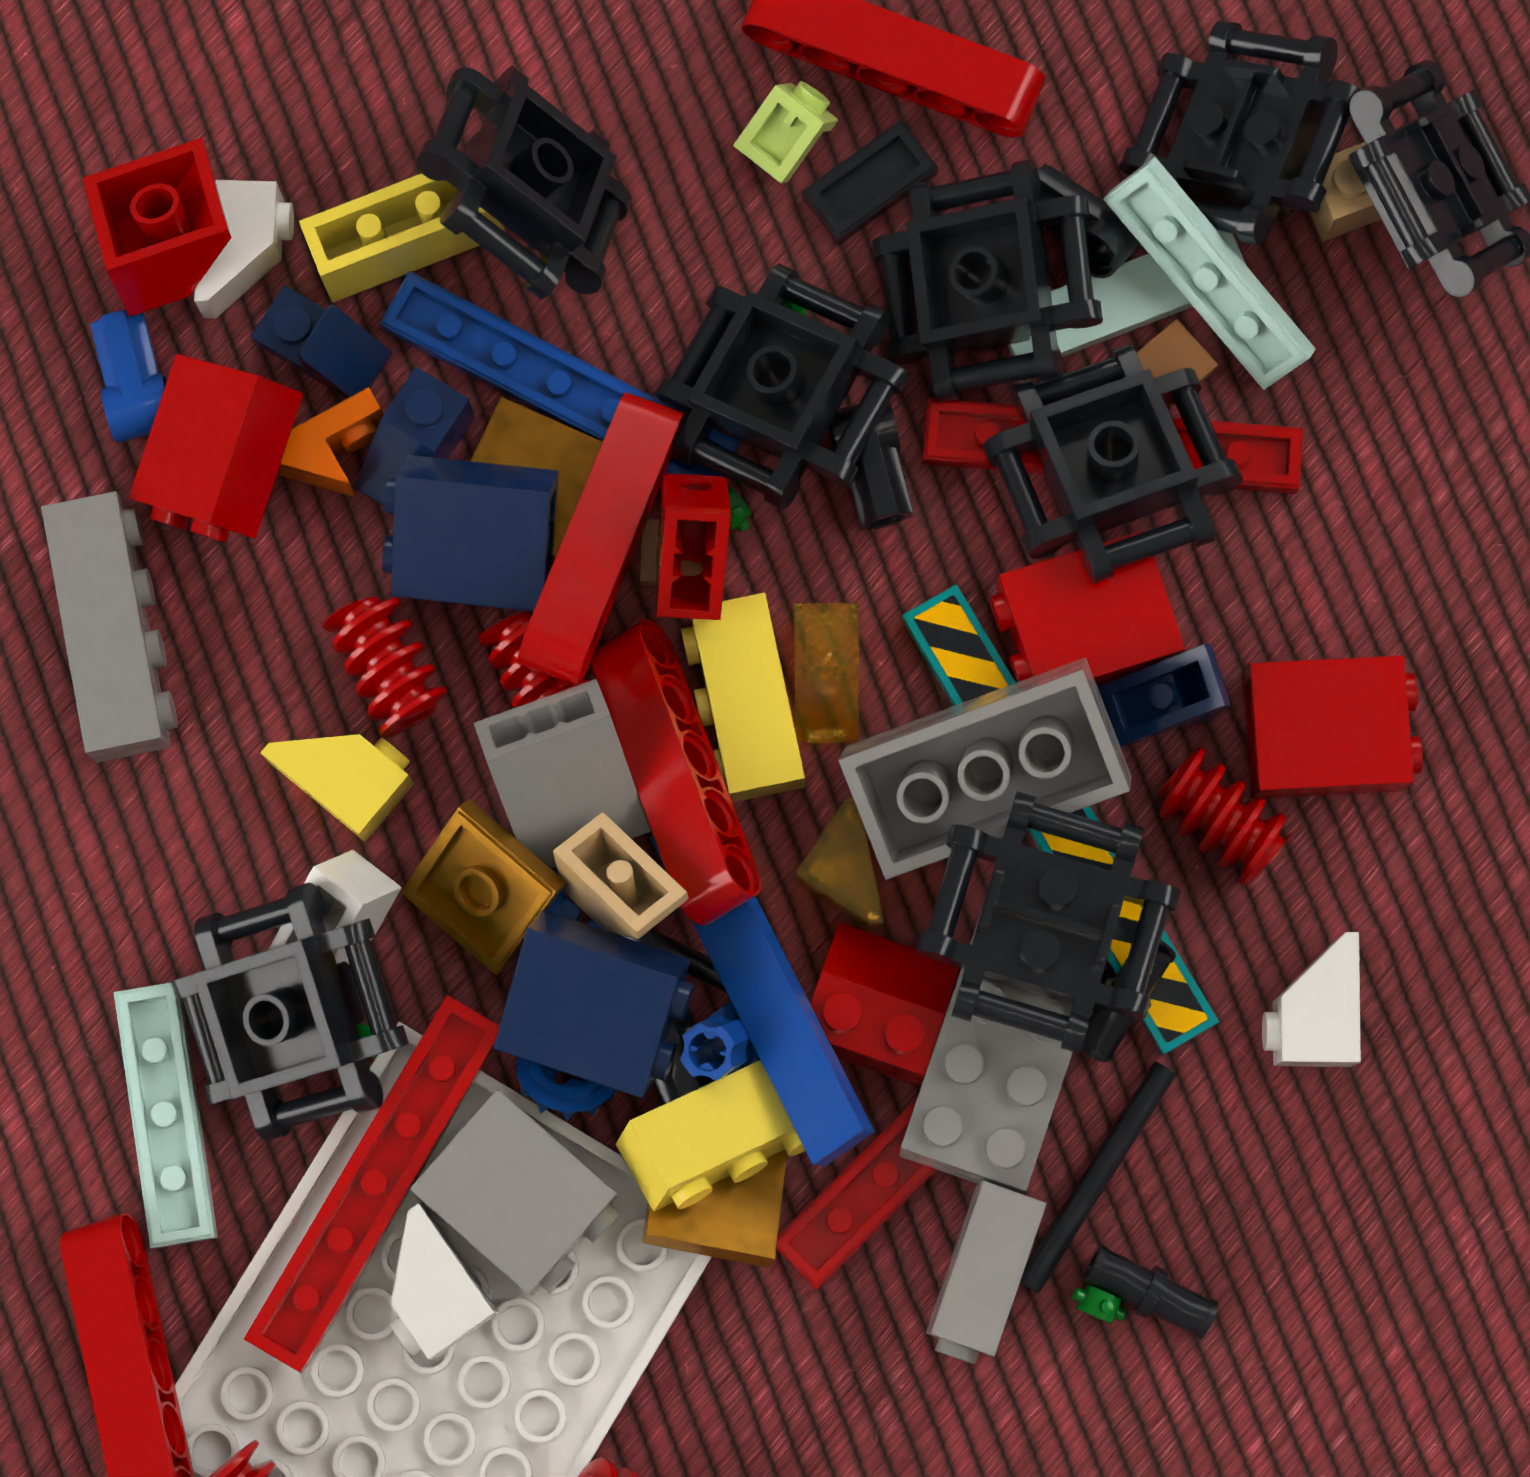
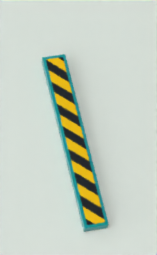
[901,584,1219,1056]

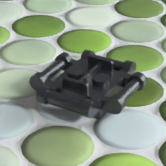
[1119,20,1361,245]
[1348,60,1530,297]
[417,66,632,299]
[872,159,1103,402]
[654,263,910,510]
[982,344,1243,584]
[915,791,1181,1054]
[170,883,409,1140]

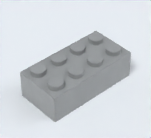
[838,657,1132,880]
[899,911,1073,1195]

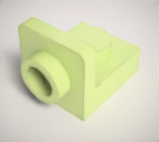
[733,81,838,183]

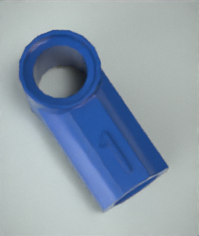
[90,310,167,443]
[680,1001,760,1081]

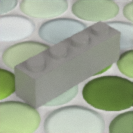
[41,491,178,763]

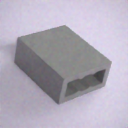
[474,679,651,868]
[410,1089,619,1295]
[925,1181,1047,1364]

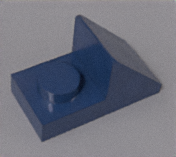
[251,285,392,399]
[1099,644,1231,747]

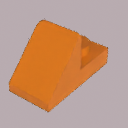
[277,387,383,496]

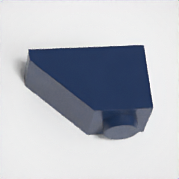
[354,366,475,506]

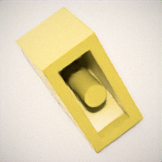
[260,734,414,842]

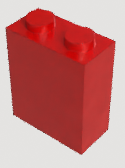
[128,354,304,543]
[989,530,1185,686]
[1242,655,1423,799]

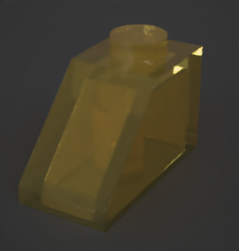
[793,603,859,743]

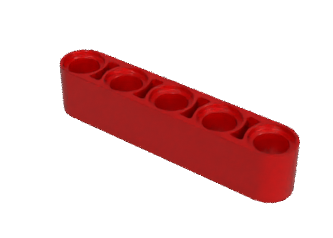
[741,0,1046,138]
[517,392,686,686]
[591,619,761,926]
[60,1212,195,1477]

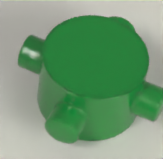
[728,485,752,532]
[1072,1284,1126,1324]

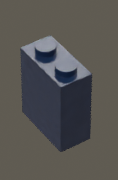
[382,455,559,611]
[494,910,695,1098]

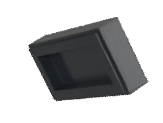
[802,120,938,245]

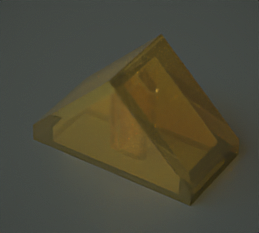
[794,797,884,932]

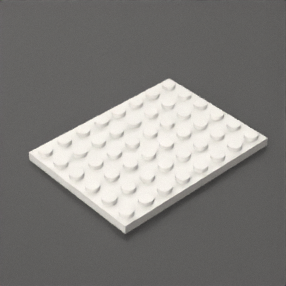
[175,1022,712,1477]

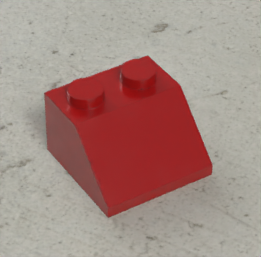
[82,137,232,317]
[810,923,959,1086]

